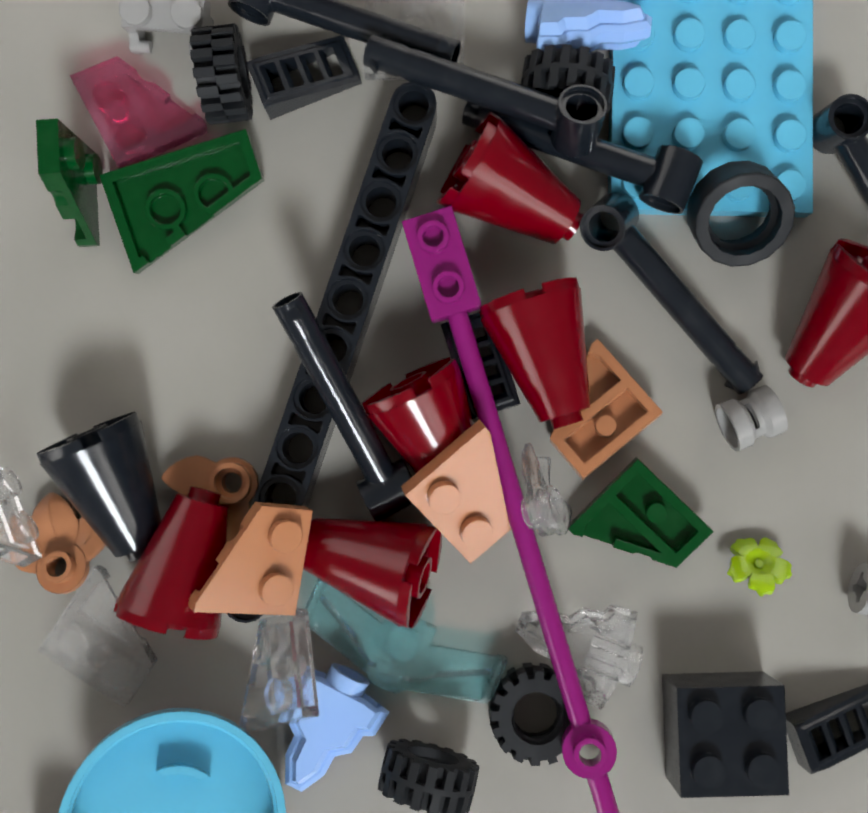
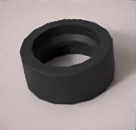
[687,160,795,267]

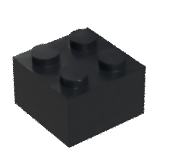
[662,671,789,798]

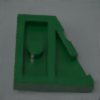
[36,119,103,247]
[568,457,714,568]

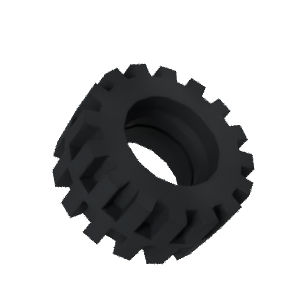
[521,44,615,116]
[488,662,570,766]
[378,739,480,813]

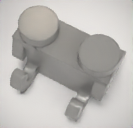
[118,0,214,56]

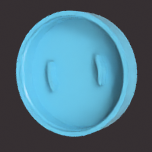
[58,708,286,813]

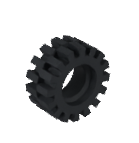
[190,23,253,125]

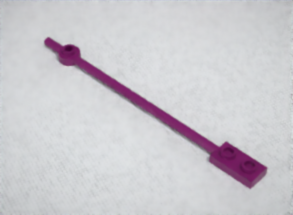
[401,205,619,813]

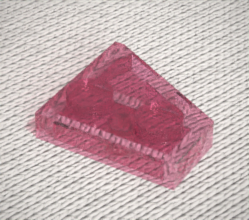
[70,56,208,169]

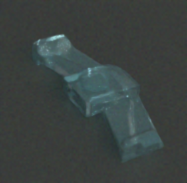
[300,579,508,704]

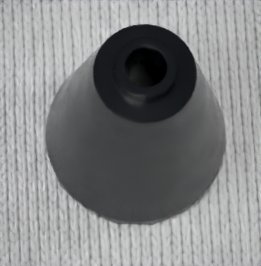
[36,411,161,561]

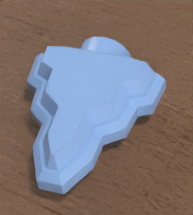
[525,0,652,53]
[285,663,390,792]

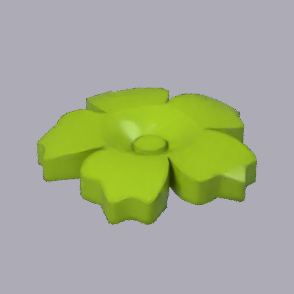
[727,537,792,597]

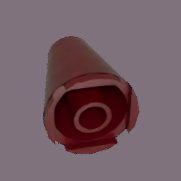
[436,112,583,244]
[785,238,868,388]
[479,277,590,430]
[362,357,473,473]
[113,486,229,640]
[303,518,442,628]

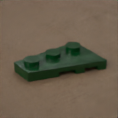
[99,129,264,274]

